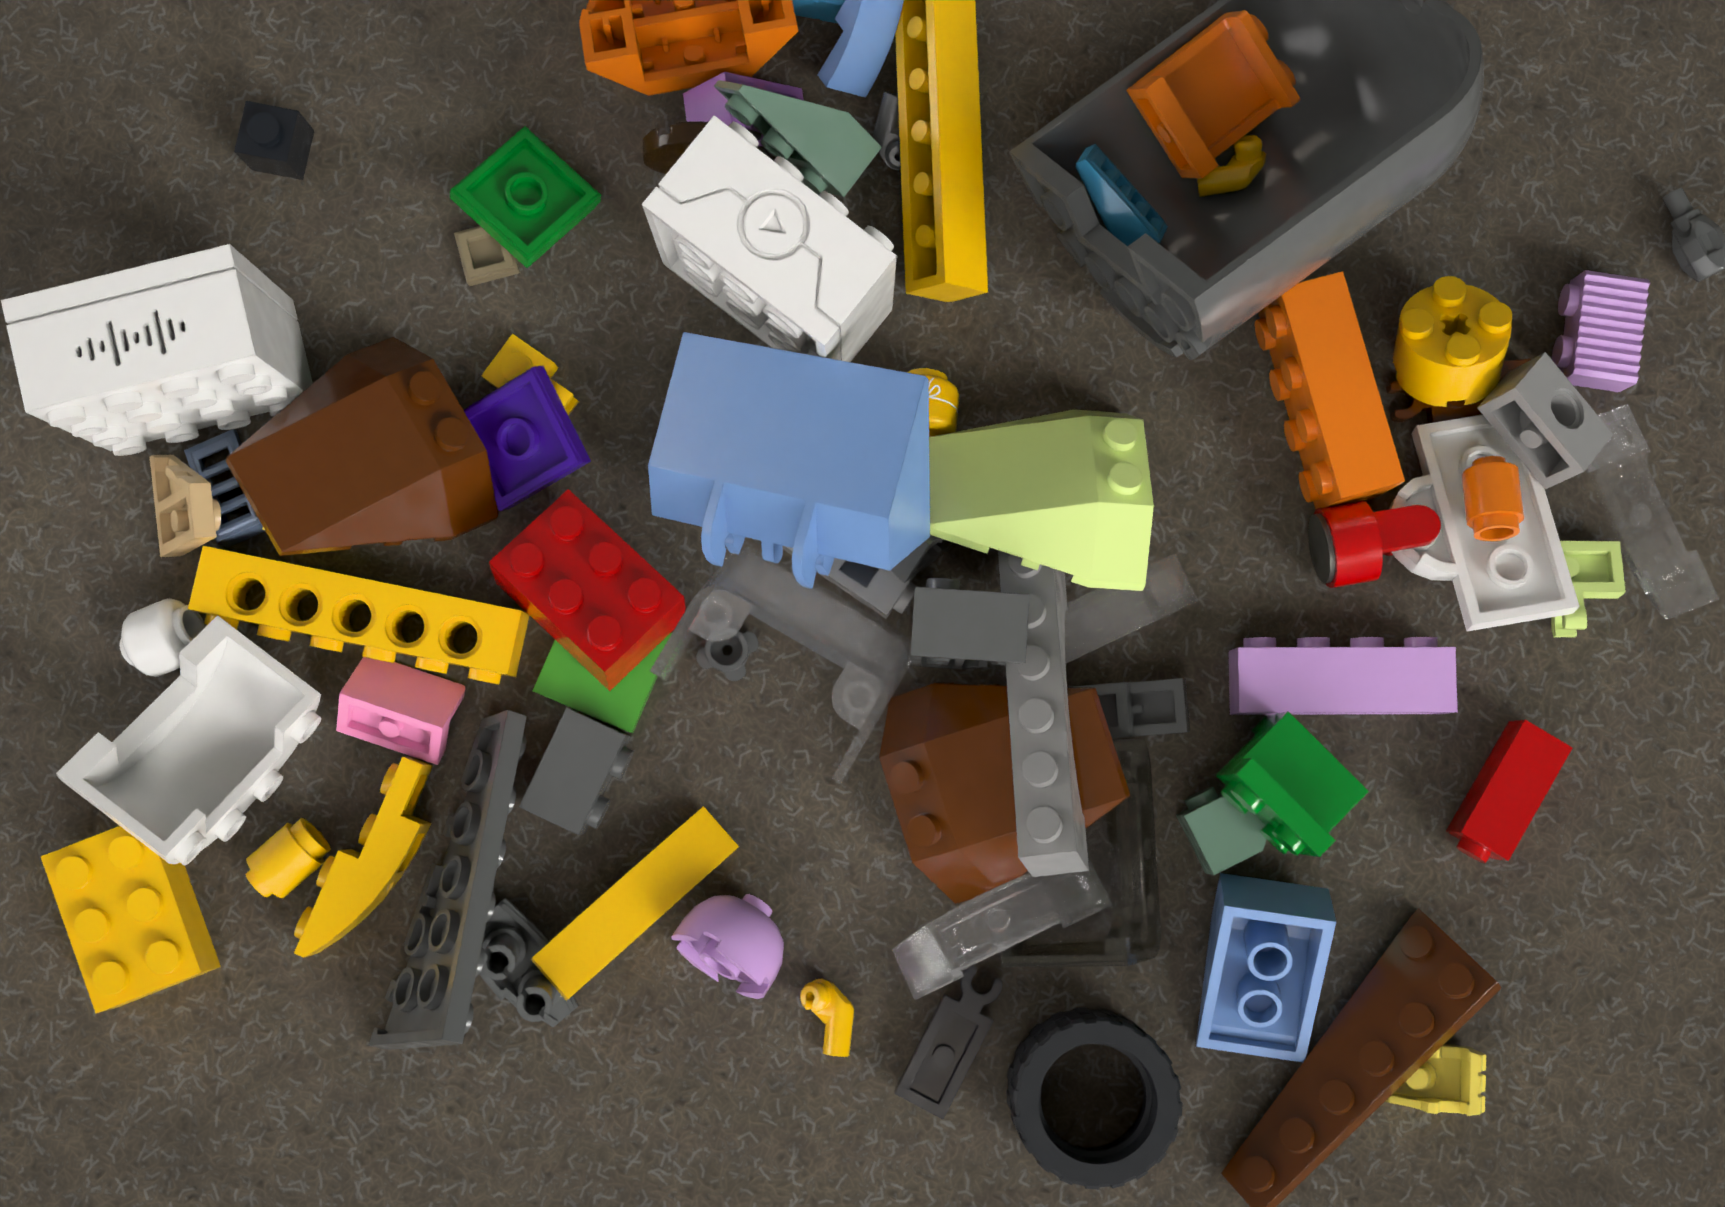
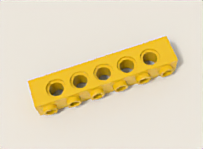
[188,546,530,685]

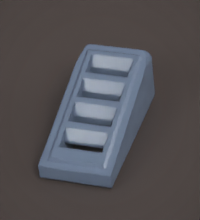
[184,429,265,548]

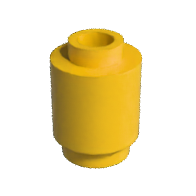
[246,818,331,898]

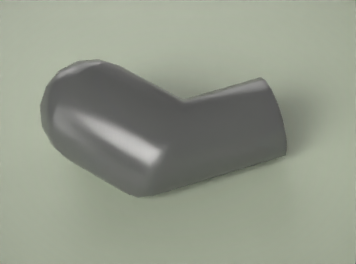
[873,91,901,170]

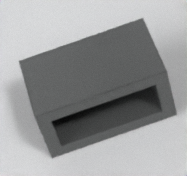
[519,707,634,835]

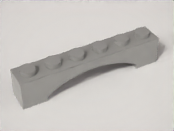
[998,550,1089,877]

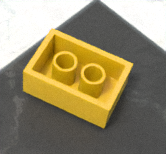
[41,826,221,1014]

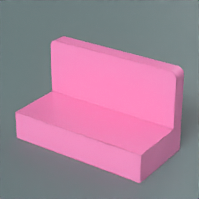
[336,657,465,765]

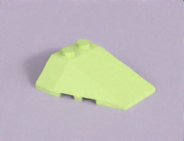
[929,410,1154,591]

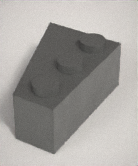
[910,578,1030,670]

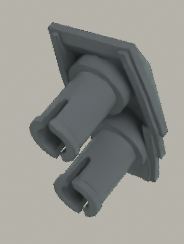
[479,897,578,1027]

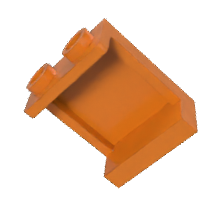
[1126,10,1301,179]

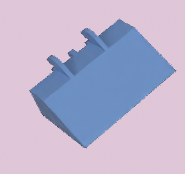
[648,332,930,589]

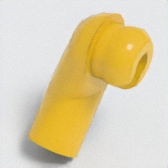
[1197,135,1266,197]
[800,979,854,1057]

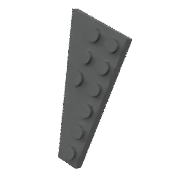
[368,710,527,1050]

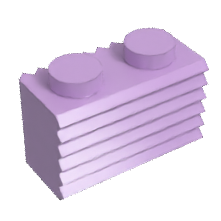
[1552,270,1650,392]

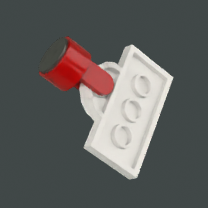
[1308,415,1580,631]

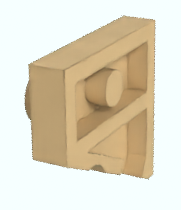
[150,455,221,557]

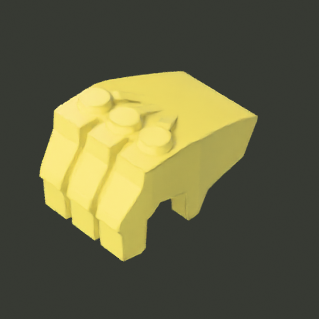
[1386,1044,1486,1116]

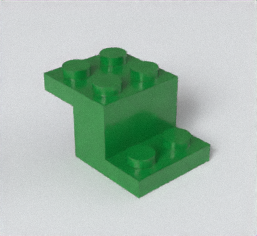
[1216,711,1369,857]

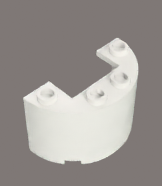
[56,615,321,866]

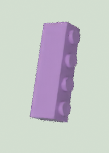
[1229,637,1458,715]

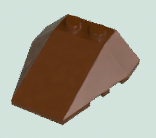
[225,337,498,556]
[879,682,1131,904]

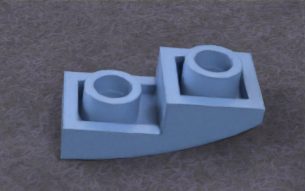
[817,0,904,98]

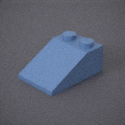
[1196,873,1336,1063]

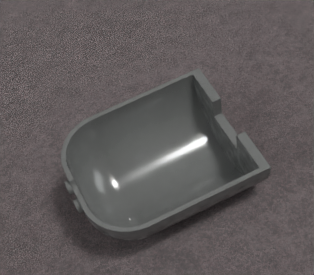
[1009,0,1484,360]

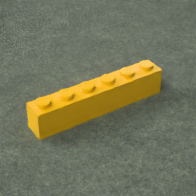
[895,0,988,302]

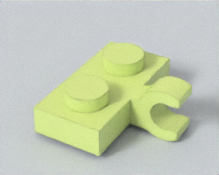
[1551,541,1626,637]

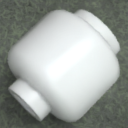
[120,598,206,677]

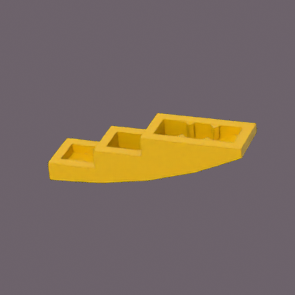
[531,806,739,1001]

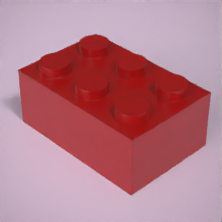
[489,489,687,691]

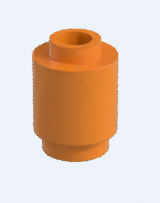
[1462,456,1524,541]

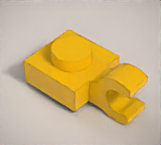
[481,333,579,416]

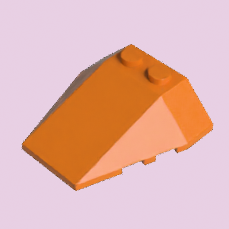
[579,0,798,96]

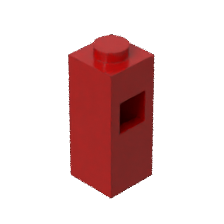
[1446,719,1573,864]

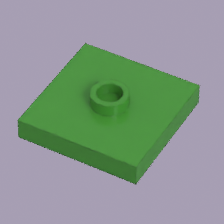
[533,633,675,733]

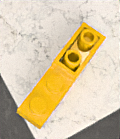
[294,756,433,958]

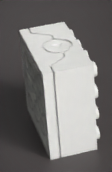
[642,115,897,362]
[1,244,313,456]

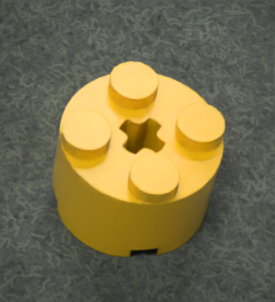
[1393,276,1512,407]

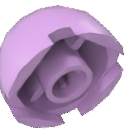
[671,894,784,999]

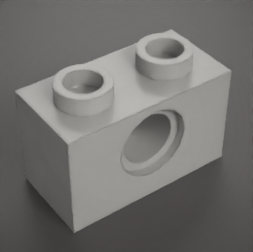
[1477,352,1614,489]

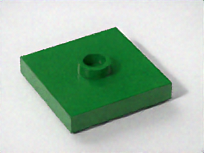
[450,126,601,268]

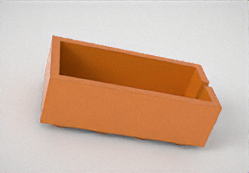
[1255,271,1405,509]

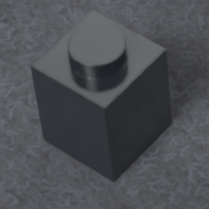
[234,101,314,180]

